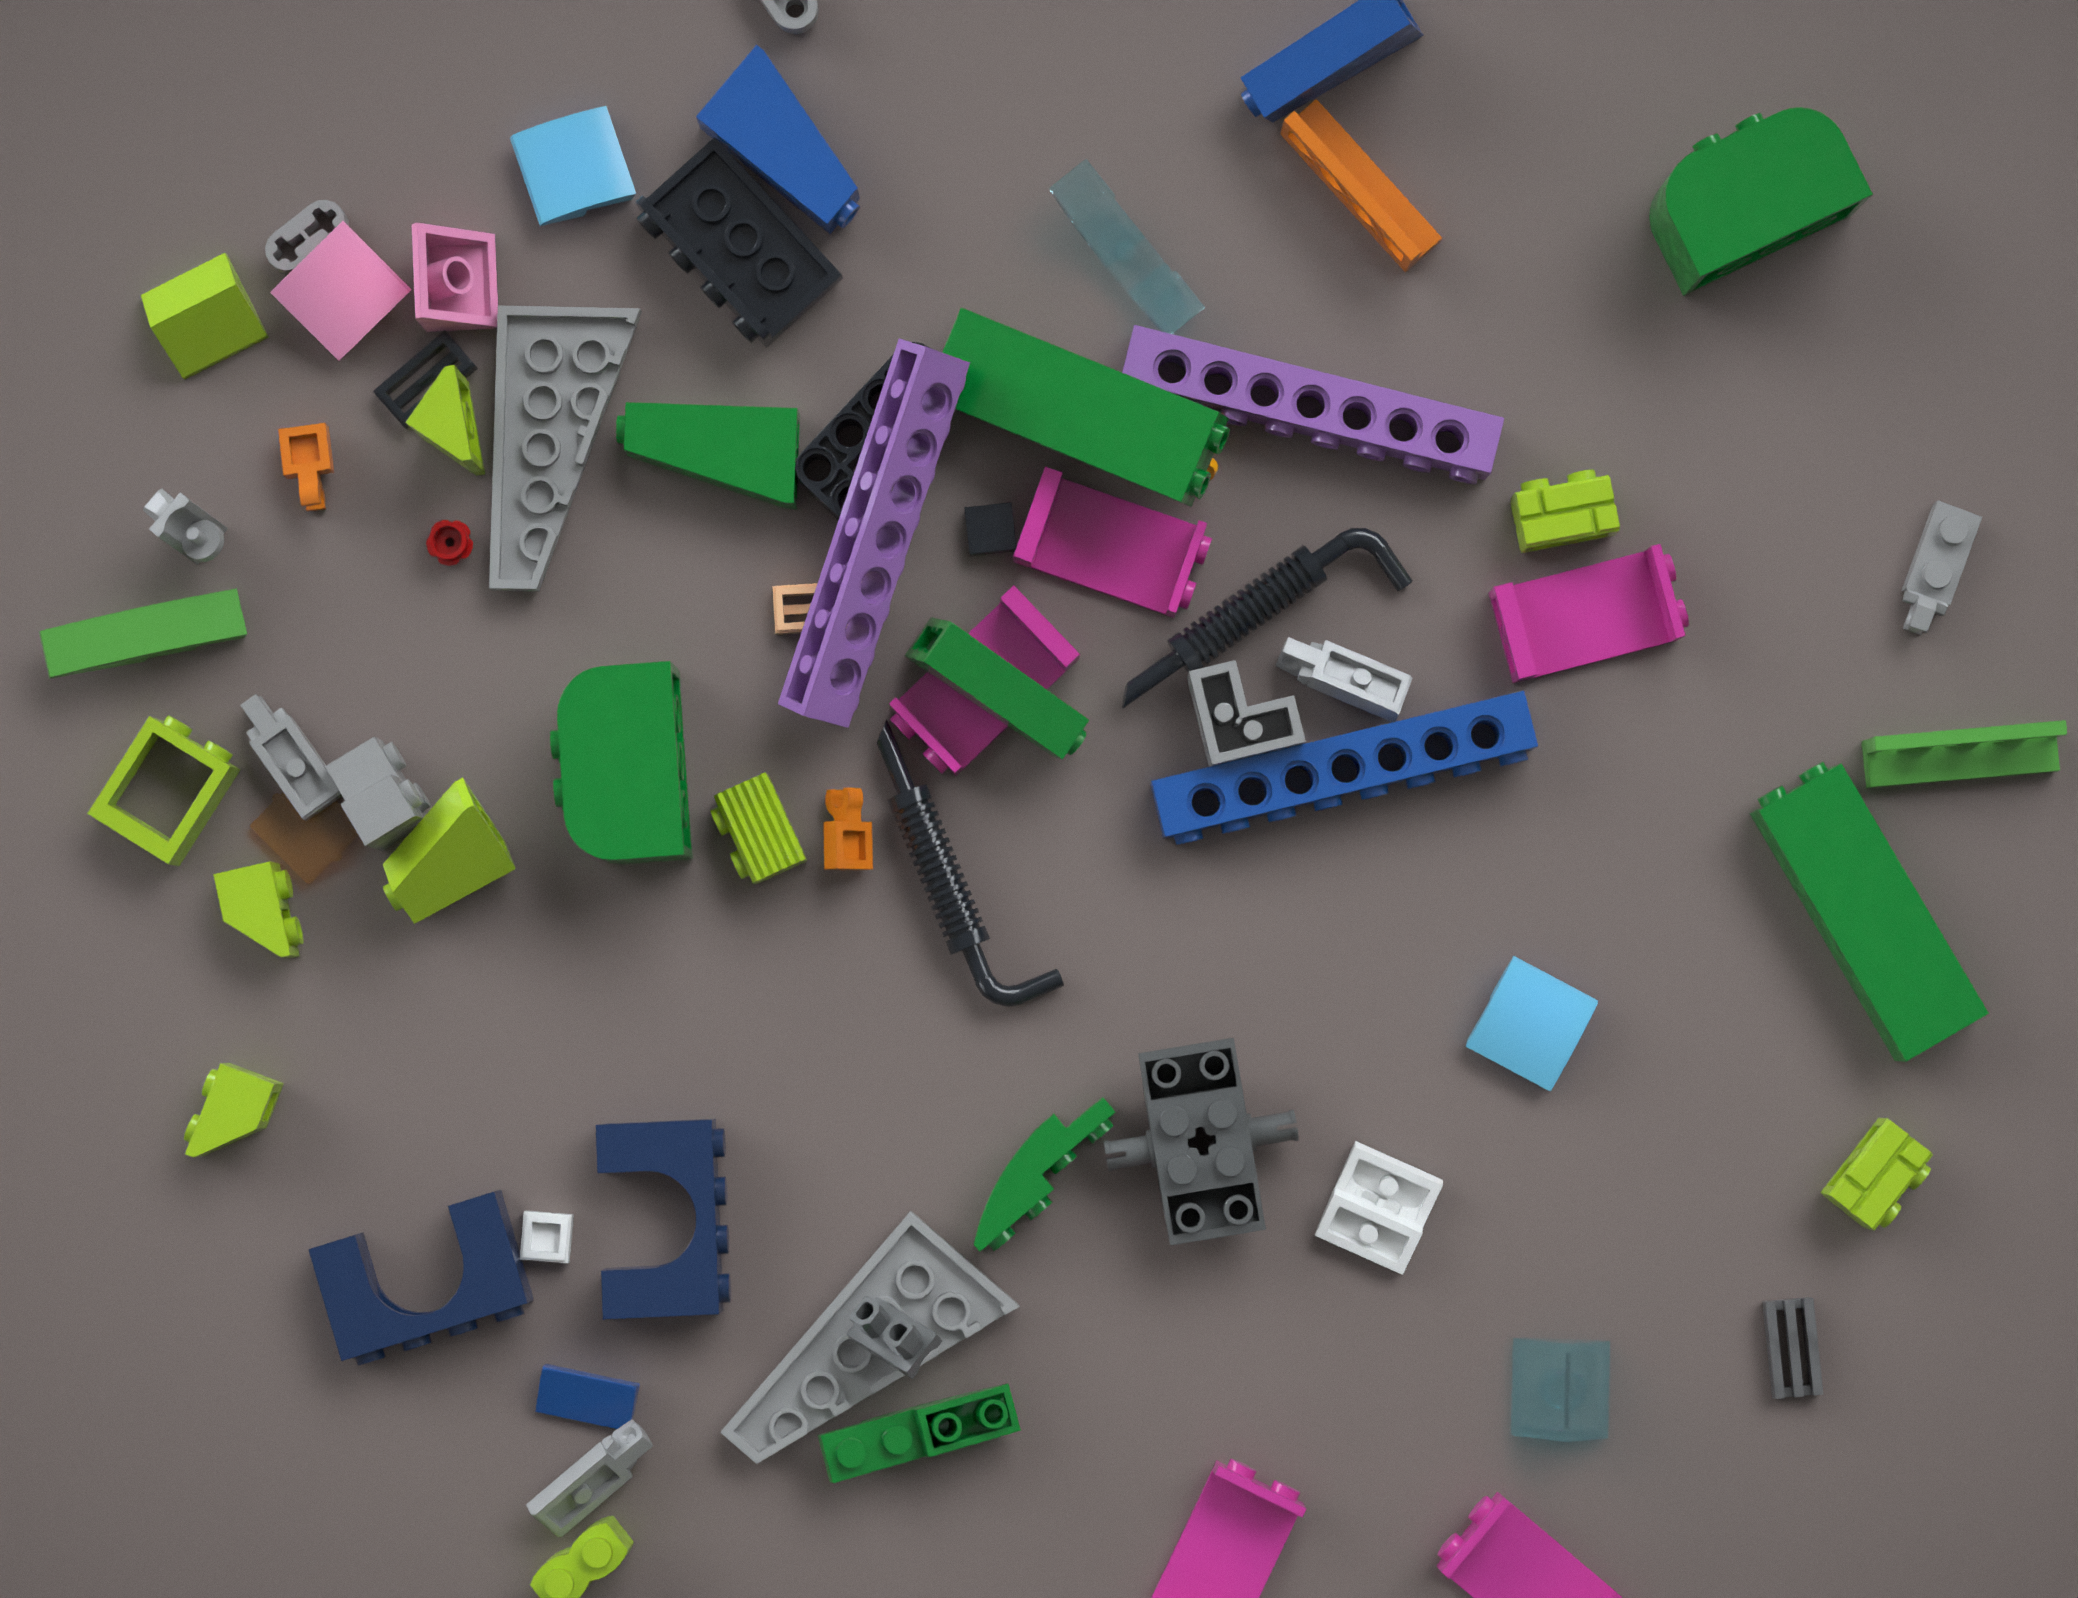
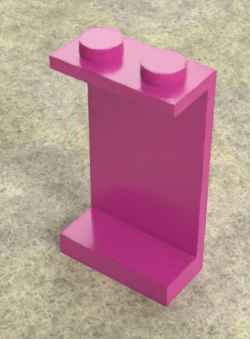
[1013,467,1212,618]
[1488,544,1689,683]
[889,585,1080,776]
[1151,1458,1307,1598]
[1436,1491,1623,1598]

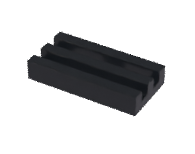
[373,330,478,429]

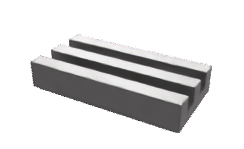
[1762,1297,1823,1399]

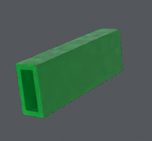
[942,307,1230,507]
[1750,761,1989,1062]

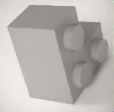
[1187,660,1306,767]
[325,737,431,851]

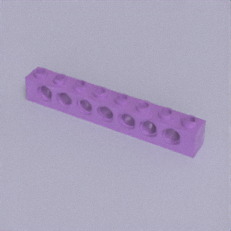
[1122,325,1504,484]
[778,339,970,728]

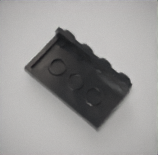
[636,137,843,348]

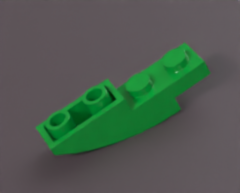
[974,1097,1115,1252]
[818,1383,1021,1483]

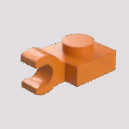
[278,423,334,512]
[823,787,873,871]

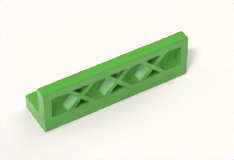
[1862,720,2067,788]

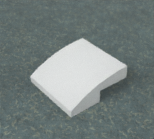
[1315,1141,1443,1275]

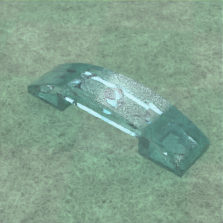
[1049,159,1205,334]

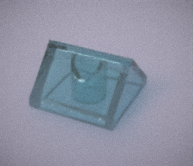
[1511,1338,1610,1442]

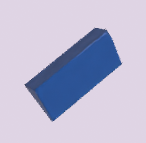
[535,1364,640,1429]

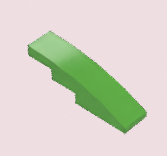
[39,588,247,679]

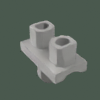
[143,489,228,565]

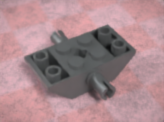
[1103,1038,1299,1246]

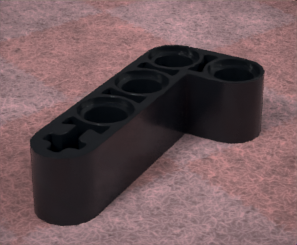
[795,342,929,520]

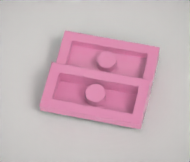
[270,221,412,361]

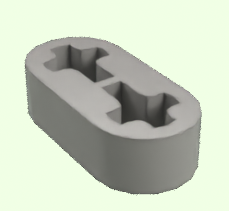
[265,200,349,275]

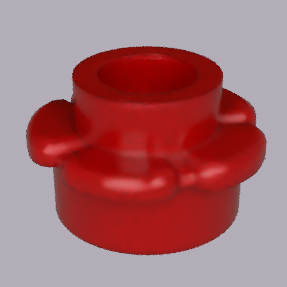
[426,519,473,566]

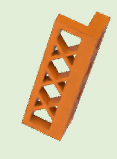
[1280,99,1442,273]

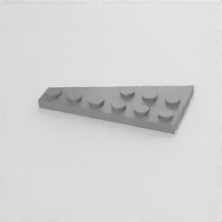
[489,305,642,591]
[720,1211,1020,1464]

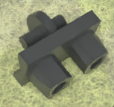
[847,1296,942,1379]

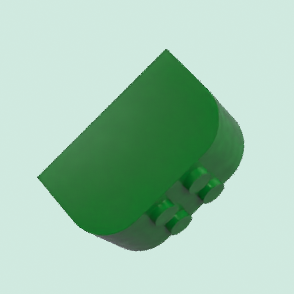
[1649,107,1873,296]
[550,661,693,864]

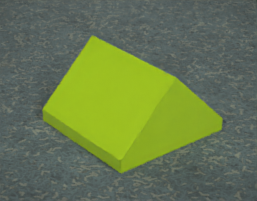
[141,253,269,380]
[405,365,485,476]

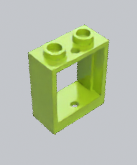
[87,715,240,866]

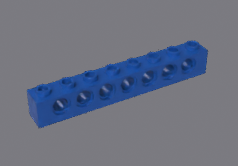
[1150,691,1538,845]

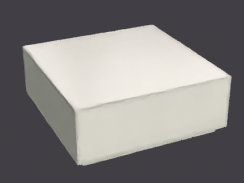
[520,1211,574,1263]

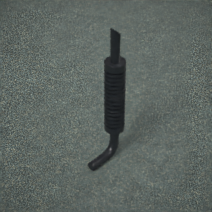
[1122,528,1413,709]
[877,719,1064,1007]

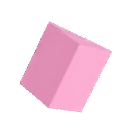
[412,223,498,332]

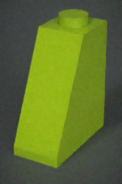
[383,777,516,924]

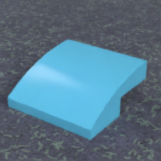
[510,106,636,226]
[1466,956,1598,1092]

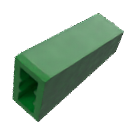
[616,402,800,510]
[905,617,1089,760]

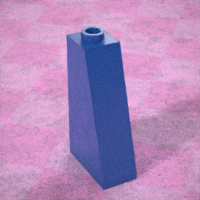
[1240,0,1424,123]
[696,44,860,234]

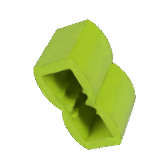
[530,1516,634,1598]

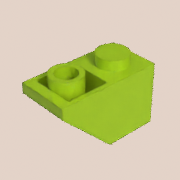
[213,861,304,958]
[184,1063,284,1158]

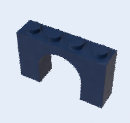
[596,1119,731,1320]
[308,1190,534,1366]

